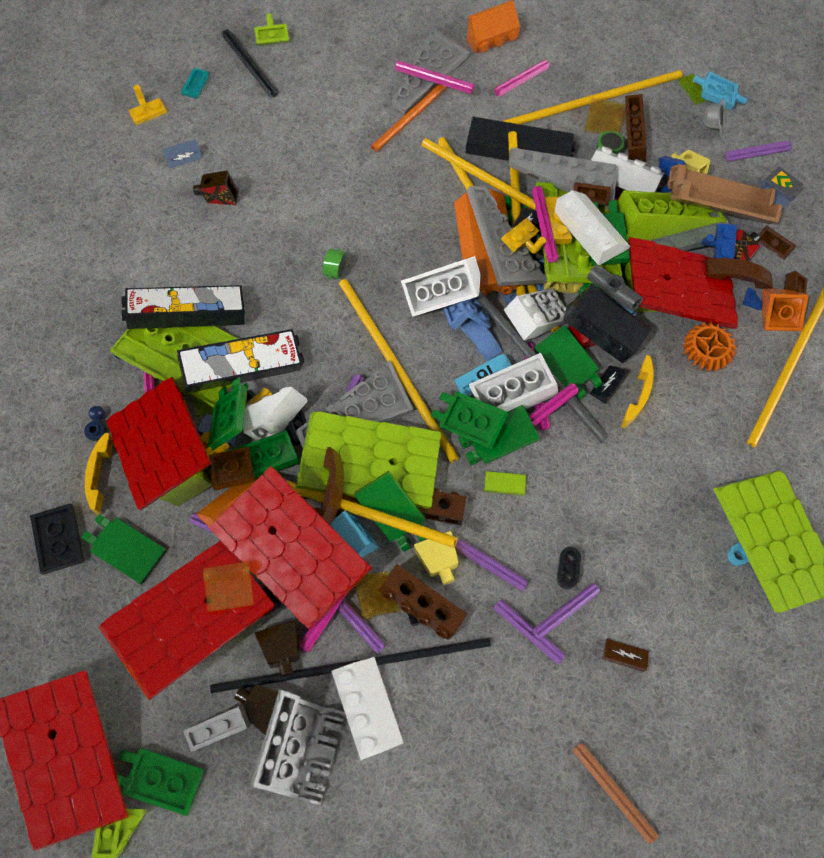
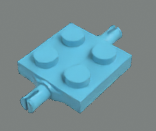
[693,71,748,110]

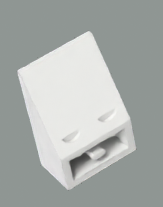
[504,288,566,340]
[243,386,307,440]

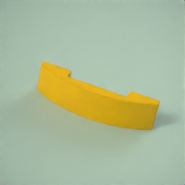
[621,355,654,428]
[85,433,114,515]

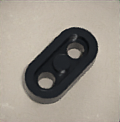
[556,547,581,589]

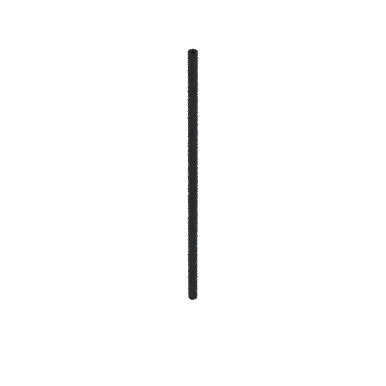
[210,638,491,694]

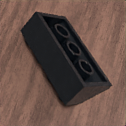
[563,284,651,363]

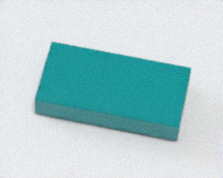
[181,68,210,99]

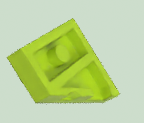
[91,809,146,858]

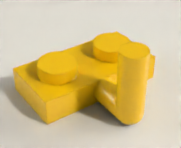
[128,85,167,125]
[501,218,546,254]

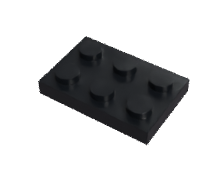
[30,503,85,575]

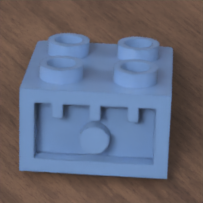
[443,298,492,330]

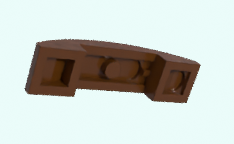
[706,258,773,289]
[314,447,344,524]

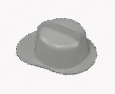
[703,99,725,139]

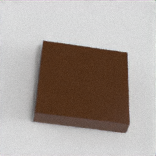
[209,447,255,491]

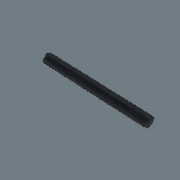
[222,29,277,98]

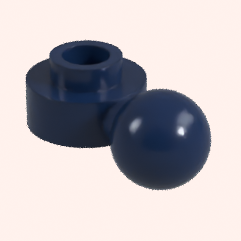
[84,406,106,441]

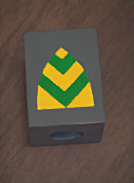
[760,166,803,210]

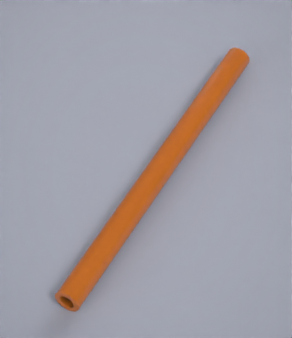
[370,75,452,152]

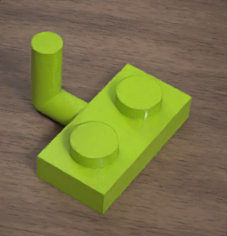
[254,13,289,46]

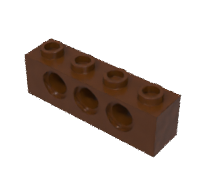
[625,94,647,162]
[417,488,467,525]
[378,564,467,640]

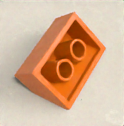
[467,0,520,53]
[197,480,256,527]

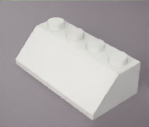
[591,146,664,192]
[555,191,630,265]
[401,256,481,317]
[469,353,558,412]
[332,657,403,760]

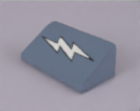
[162,139,202,168]

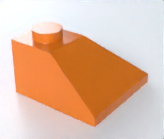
[761,289,809,331]

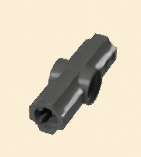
[587,265,643,311]

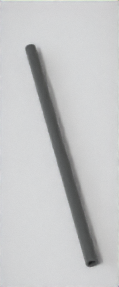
[474,289,608,443]

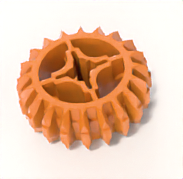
[683,322,736,372]

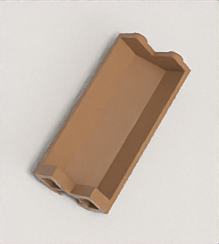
[668,164,782,224]

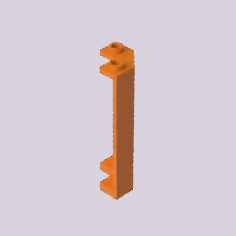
[454,189,520,296]

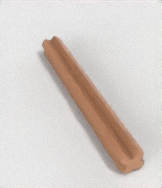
[573,743,658,844]

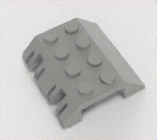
[250,690,345,805]

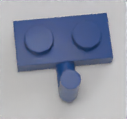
[657,156,685,193]
[701,224,737,258]

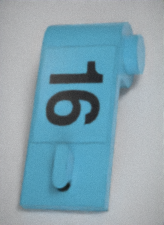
[454,354,512,397]

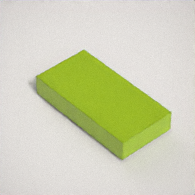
[484,471,526,496]

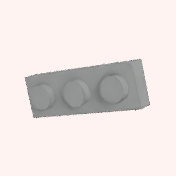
[183,705,251,752]

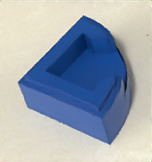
[742,287,762,310]

